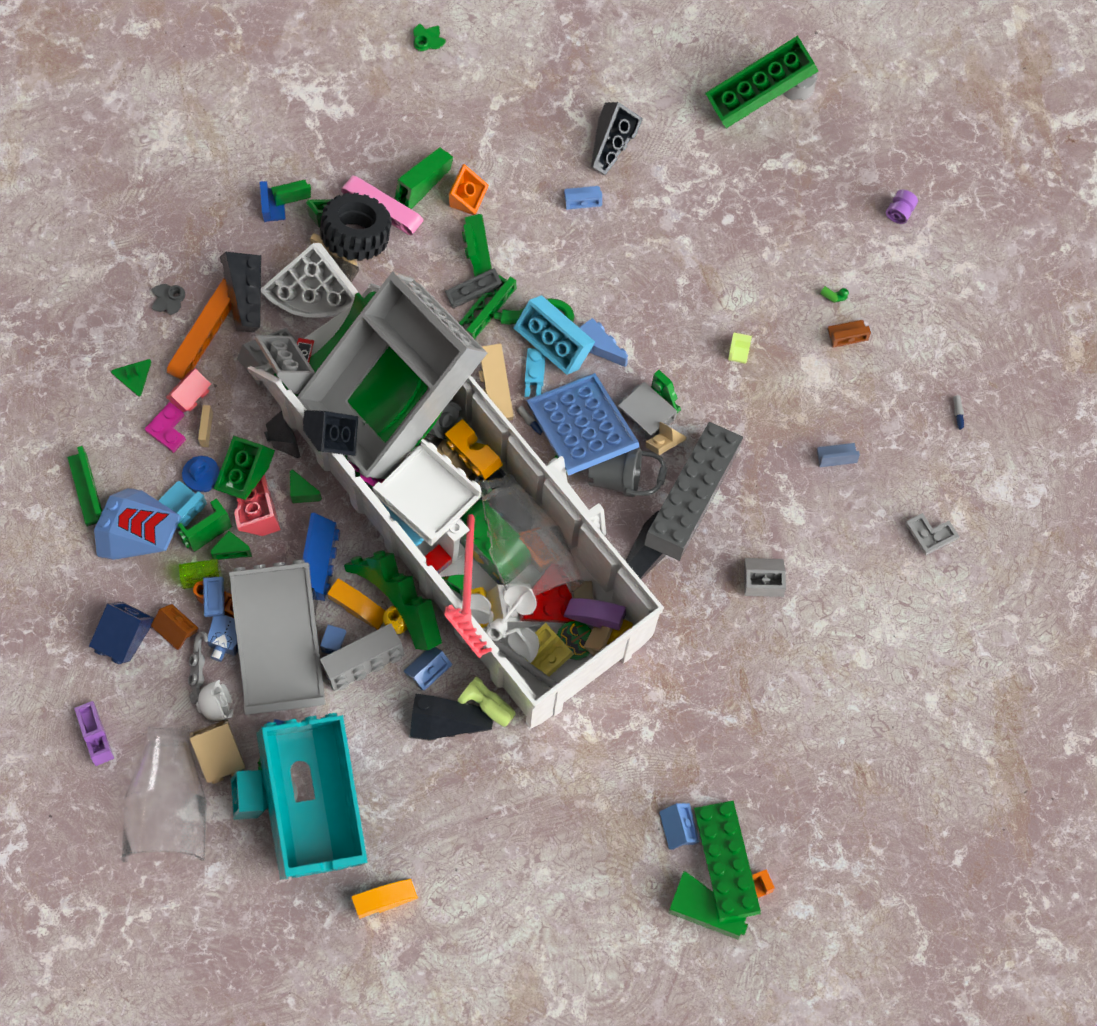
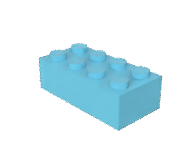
[514,295,595,375]

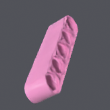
[341,175,423,235]

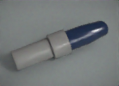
[953,395,964,430]
[517,406,543,435]

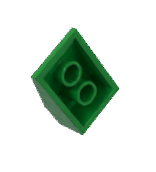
[214,435,275,500]

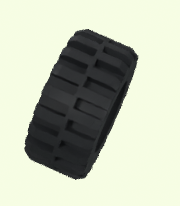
[320,193,392,261]

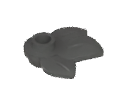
[151,284,186,315]

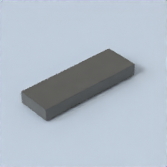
[445,268,503,309]

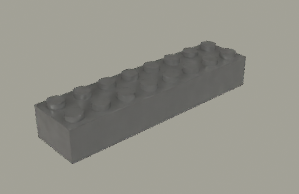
[644,422,743,561]

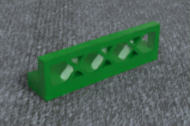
[459,275,517,339]
[67,445,103,527]

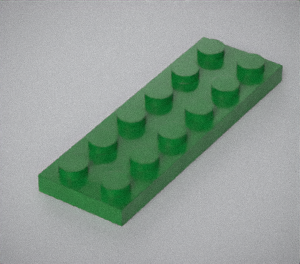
[694,800,761,922]

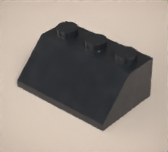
[303,410,359,456]

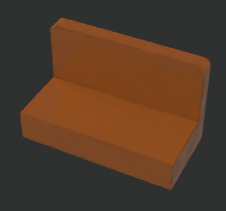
[827,320,871,348]
[151,604,199,650]

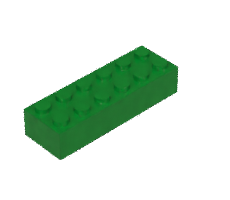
[705,35,819,129]

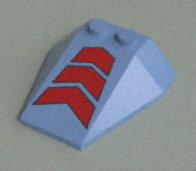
[94,488,181,560]

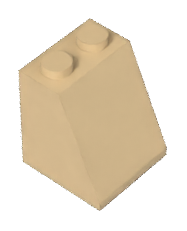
[190,719,245,784]

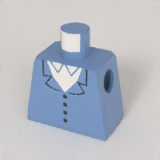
[207,615,239,662]

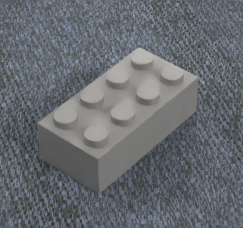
[320,623,404,691]

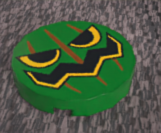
[557,621,592,660]

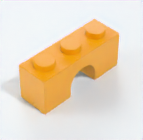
[445,419,502,480]

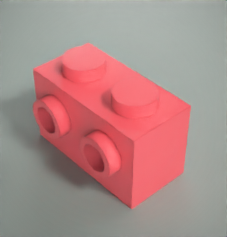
[166,368,211,412]

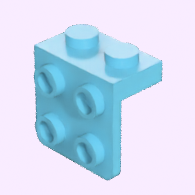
[159,481,207,530]

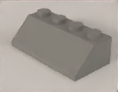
[255,335,315,395]

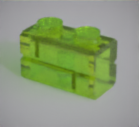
[179,559,222,589]

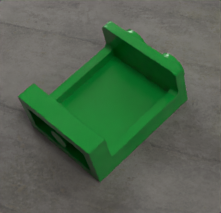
[178,498,233,552]

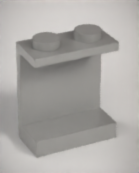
[618,382,677,440]

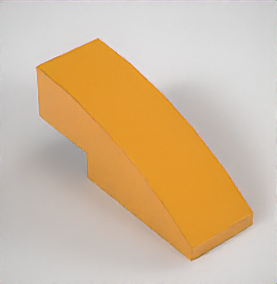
[327,578,385,630]
[351,879,418,919]

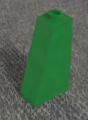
[394,147,453,210]
[669,871,748,940]

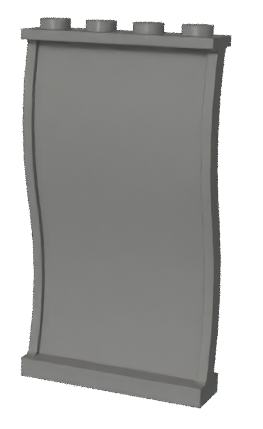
[229,560,326,715]

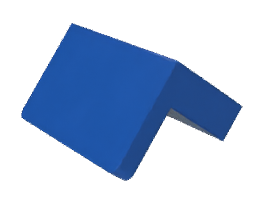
[260,181,286,222]

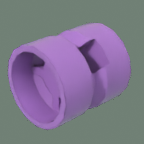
[886,189,918,224]

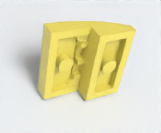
[531,623,574,677]

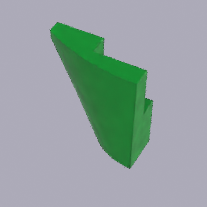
[441,575,472,596]

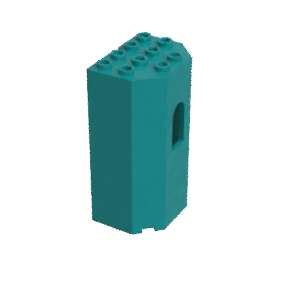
[256,713,368,880]

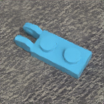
[525,348,546,397]

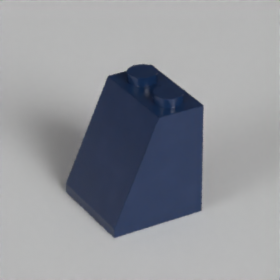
[89,602,154,664]

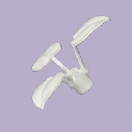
[461,584,539,663]

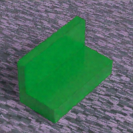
[271,179,311,206]

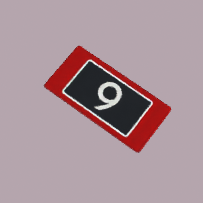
[297,338,314,362]

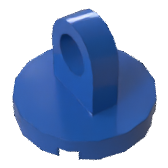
[182,456,220,492]

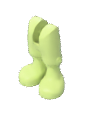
[457,676,516,727]

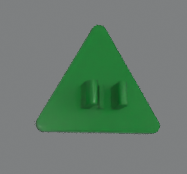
[111,359,152,397]

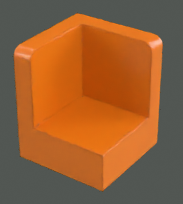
[752,869,775,898]

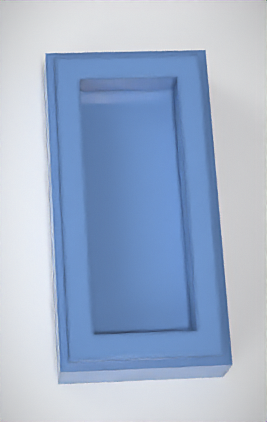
[203,577,225,617]

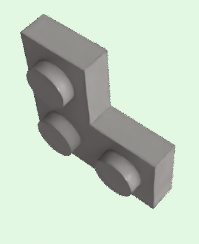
[905,513,959,556]

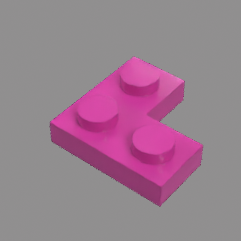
[145,402,186,453]

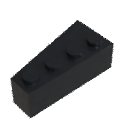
[220,251,262,332]

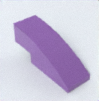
[564,598,626,631]
[74,701,115,766]

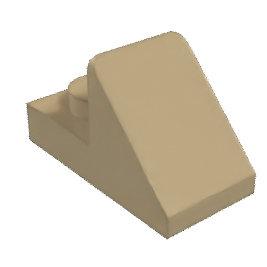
[646,422,686,455]

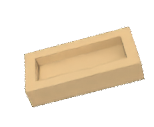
[198,405,213,447]

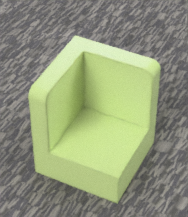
[728,333,752,364]

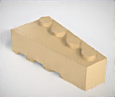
[479,344,514,421]

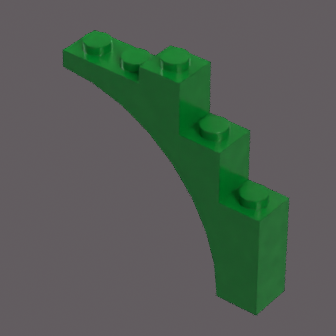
[344,550,442,650]

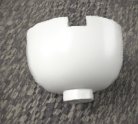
[196,680,233,722]

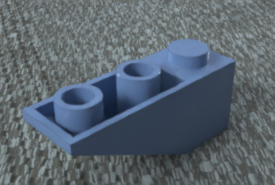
[579,318,628,367]

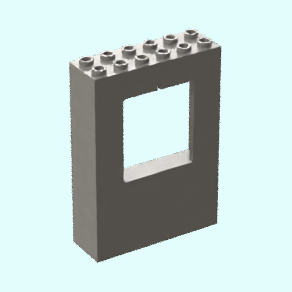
[297,271,487,479]

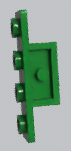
[462,214,492,277]

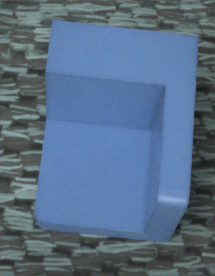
[320,625,346,654]

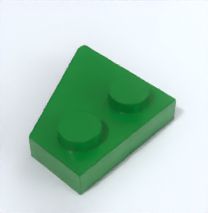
[651,370,681,413]

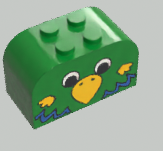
[460,500,532,585]

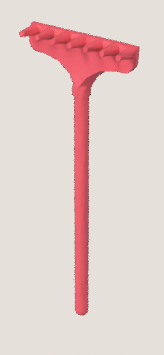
[444,514,492,658]

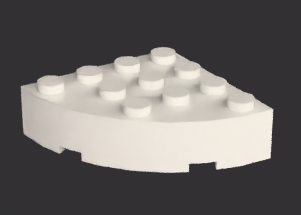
[261,243,358,318]

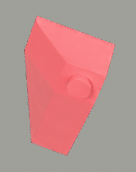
[234,474,281,536]

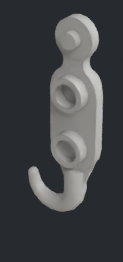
[188,631,208,704]

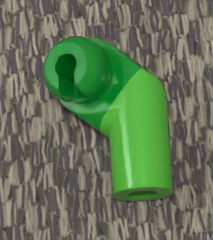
[820,286,849,302]

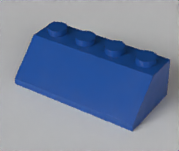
[302,513,340,601]

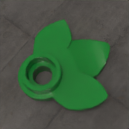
[413,24,446,51]

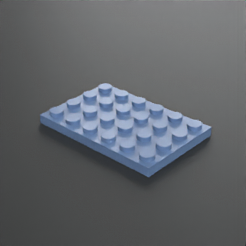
[526,373,639,476]

